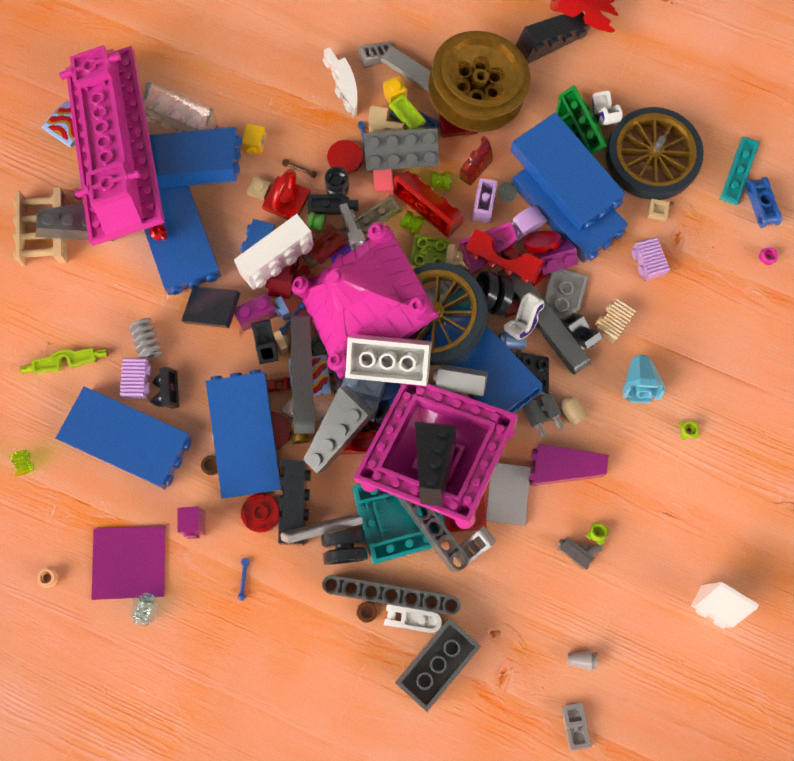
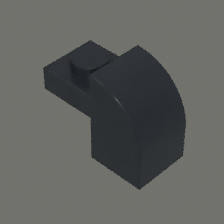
[562,313,602,349]
[251,319,279,365]

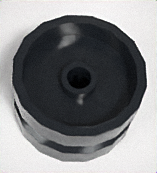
[476,270,514,317]
[321,530,368,565]

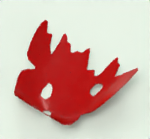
[550,0,618,33]

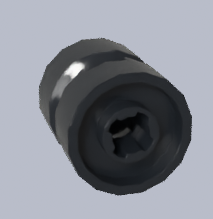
[324,166,349,196]

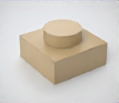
[247,177,271,201]
[647,199,670,221]
[273,330,290,355]

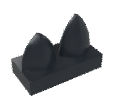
[150,367,179,409]

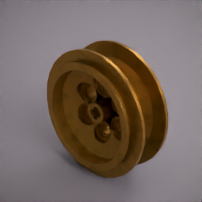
[428,31,531,132]

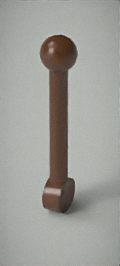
[282,159,317,178]

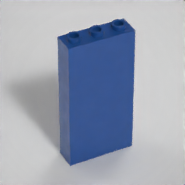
[510,112,626,232]
[149,127,242,188]
[511,169,628,263]
[144,186,222,295]
[423,306,542,413]
[206,370,281,499]
[55,386,192,490]

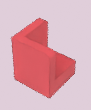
[373,169,393,196]

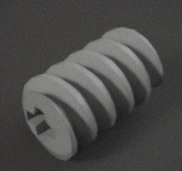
[129,318,163,361]

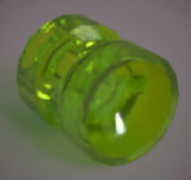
[431,172,450,190]
[400,210,424,235]
[9,450,35,476]

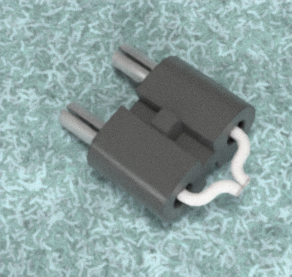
[522,392,564,437]

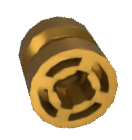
[290,422,311,444]

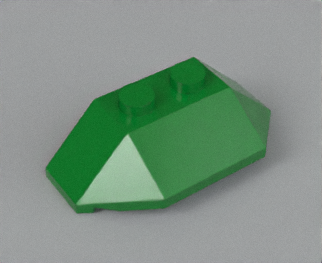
[556,85,607,155]

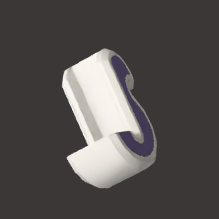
[591,91,623,126]
[504,292,544,340]

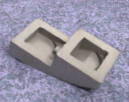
[562,703,591,752]

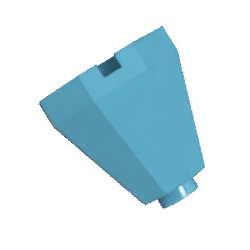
[622,354,665,403]

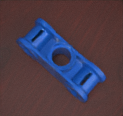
[745,177,782,228]

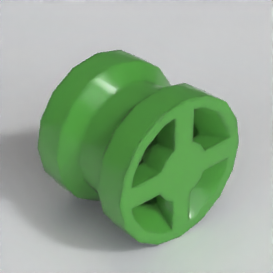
[307,212,326,233]

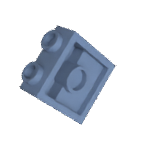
[341,374,385,421]

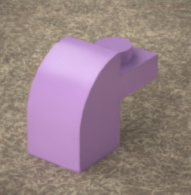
[512,207,548,245]

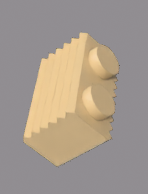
[595,298,637,344]

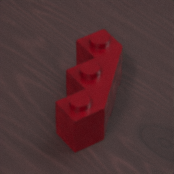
[265,256,300,299]

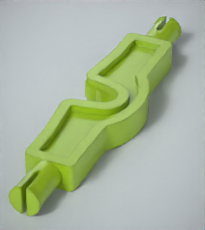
[20,348,108,375]

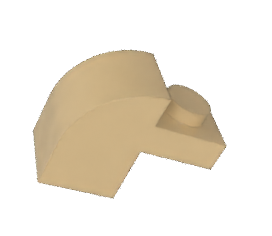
[368,106,404,131]

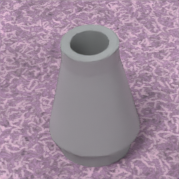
[568,650,597,671]

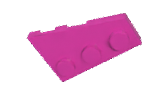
[459,222,518,276]

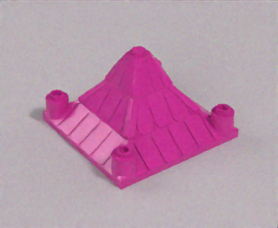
[291,222,439,380]
[354,383,518,529]

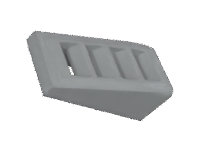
[358,41,393,68]
[455,526,496,564]

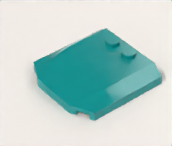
[352,484,444,565]

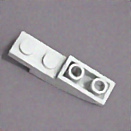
[323,47,358,117]

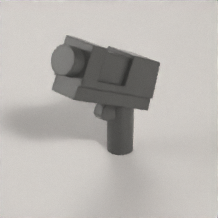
[557,537,603,569]

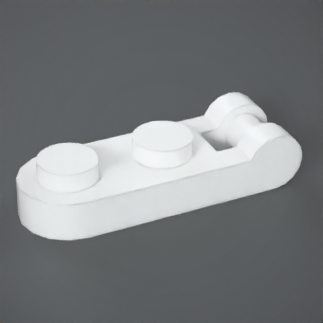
[384,604,442,633]

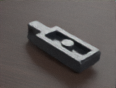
[307,194,359,215]

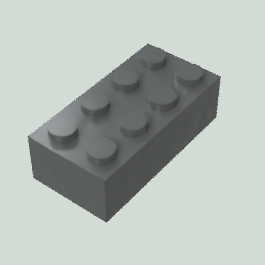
[363,126,439,171]
[395,618,481,712]

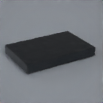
[181,287,241,328]

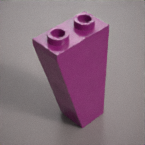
[529,444,609,486]

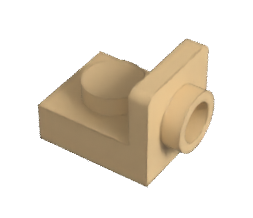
[445,244,469,272]

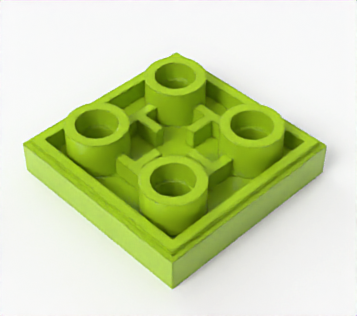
[410,235,451,267]

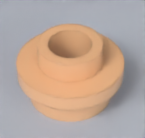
[37,567,58,588]

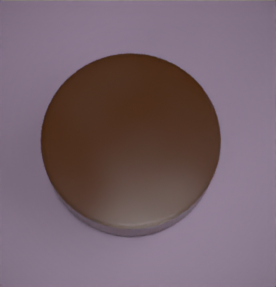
[201,455,218,476]
[357,602,377,623]

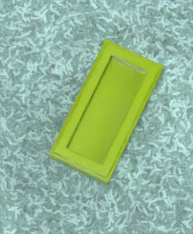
[389,94,426,128]

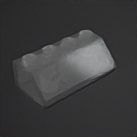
[143,81,219,132]

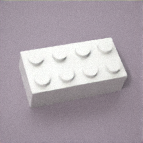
[234,214,314,290]
[345,334,432,386]

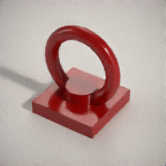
[262,169,311,220]

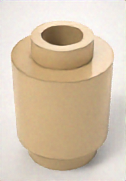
[560,396,587,425]

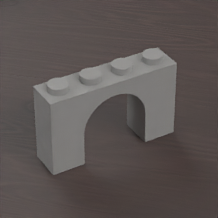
[433,364,488,396]

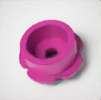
[759,247,778,265]

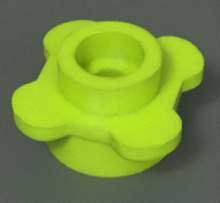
[679,420,699,440]
[586,522,610,545]

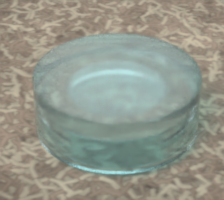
[498,182,517,202]

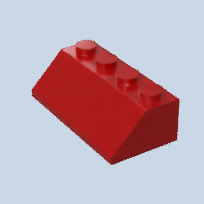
[394,171,464,238]

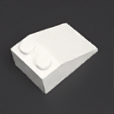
[691,582,759,629]

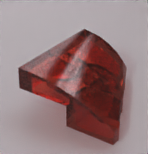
[459,136,493,186]

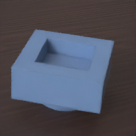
[274,296,290,321]

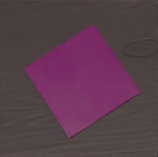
[91,526,165,600]

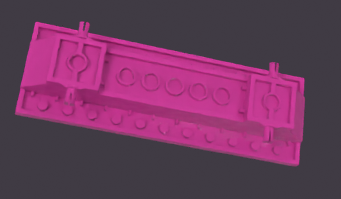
[59,45,165,246]

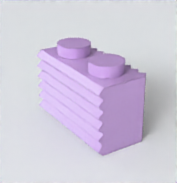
[472,178,497,223]
[632,237,670,281]
[120,358,152,400]

